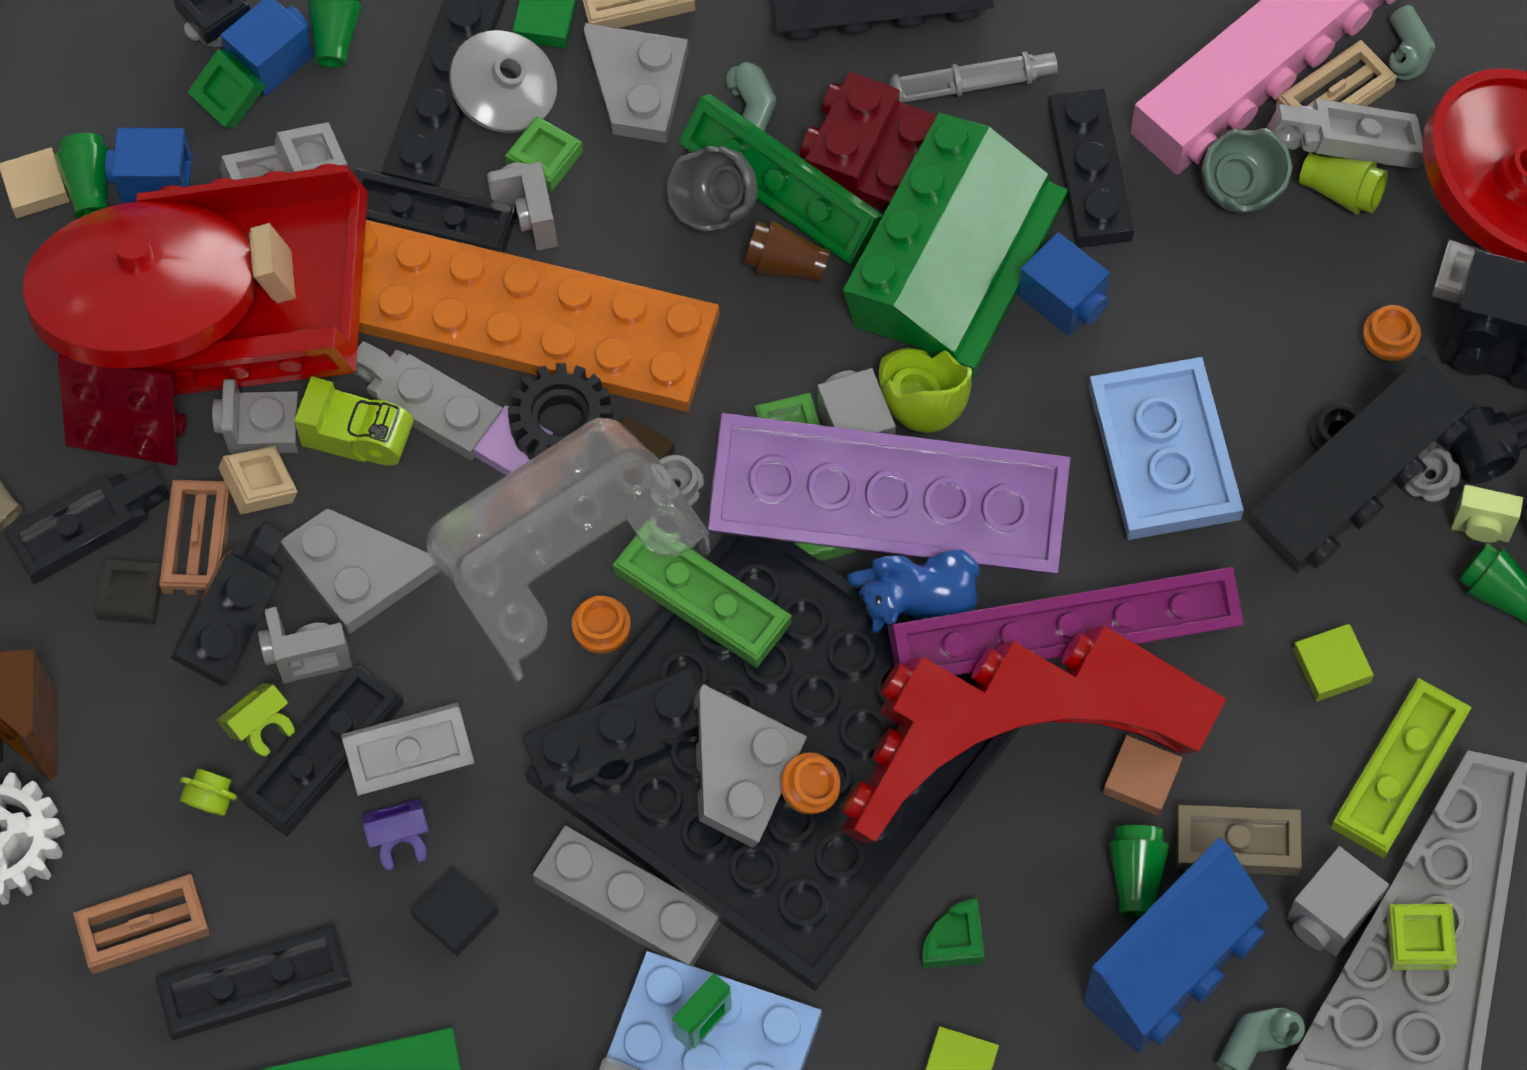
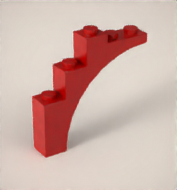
[841,625,1227,843]

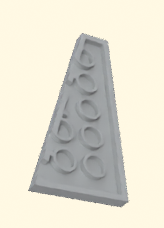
[1286,750,1527,1070]

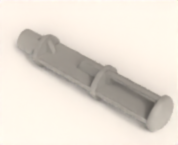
[889,51,1058,103]

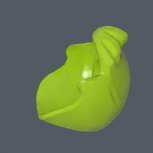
[878,348,972,433]

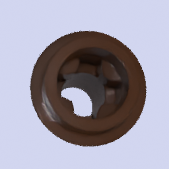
[743,221,830,282]

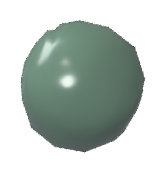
[1200,128,1293,213]

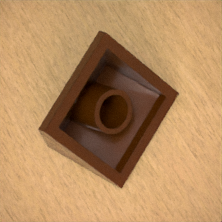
[0,649,58,781]

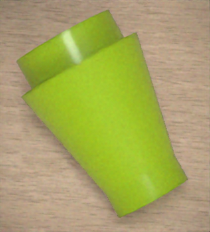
[1299,153,1388,215]

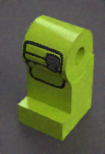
[294,376,414,466]

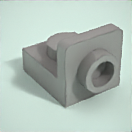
[487,162,559,251]
[212,379,301,454]
[258,607,353,684]

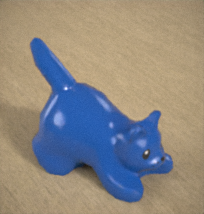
[847,550,980,633]

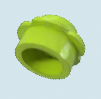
[179,769,237,817]

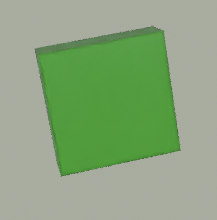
[505,116,583,192]

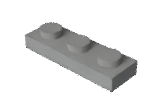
[533,825,720,966]

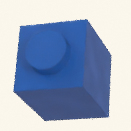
[220,0,313,97]
[105,128,193,204]
[1018,232,1110,336]

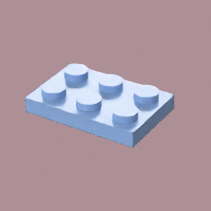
[1088,357,1244,540]
[606,951,822,1070]

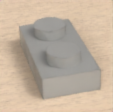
[341,702,474,796]

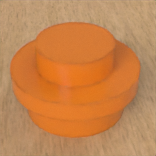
[1362,305,1421,361]
[572,596,631,654]
[780,753,840,814]

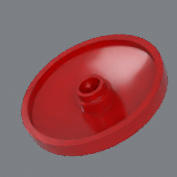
[1422,68,1527,263]
[23,201,257,369]

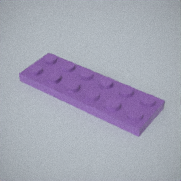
[706,413,1071,575]

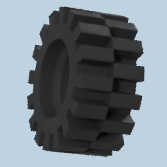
[508,363,614,476]

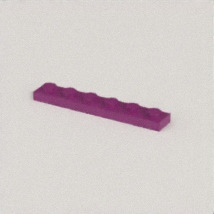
[888,567,1244,676]

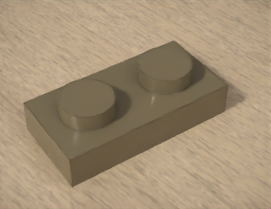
[1176,805,1302,876]

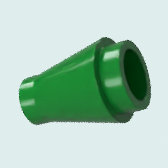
[308,0,362,69]
[55,133,109,219]
[1458,543,1527,625]
[1108,825,1170,917]

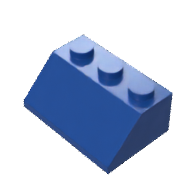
[1083,837,1269,1054]

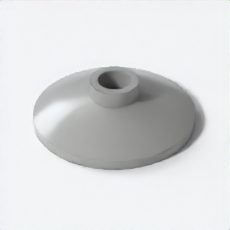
[449,30,557,133]

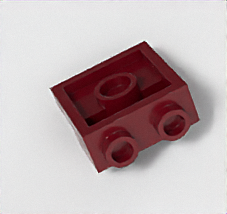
[800,71,937,211]

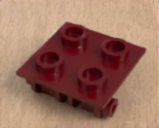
[57,355,187,466]

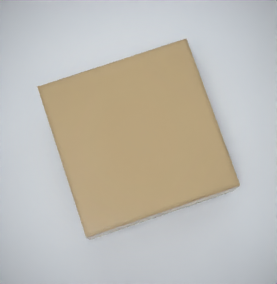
[0,147,70,219]
[249,223,296,303]
[218,446,298,514]

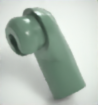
[1389,5,1435,80]
[726,62,776,132]
[1216,1008,1305,1070]

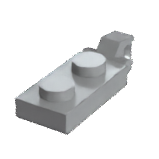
[1267,98,1424,170]
[354,341,503,460]

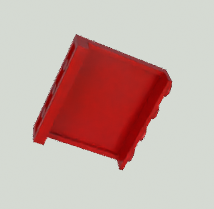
[136,164,368,395]

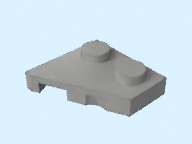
[584,23,689,143]
[280,508,441,634]
[694,684,807,848]

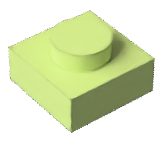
[1451,485,1523,543]

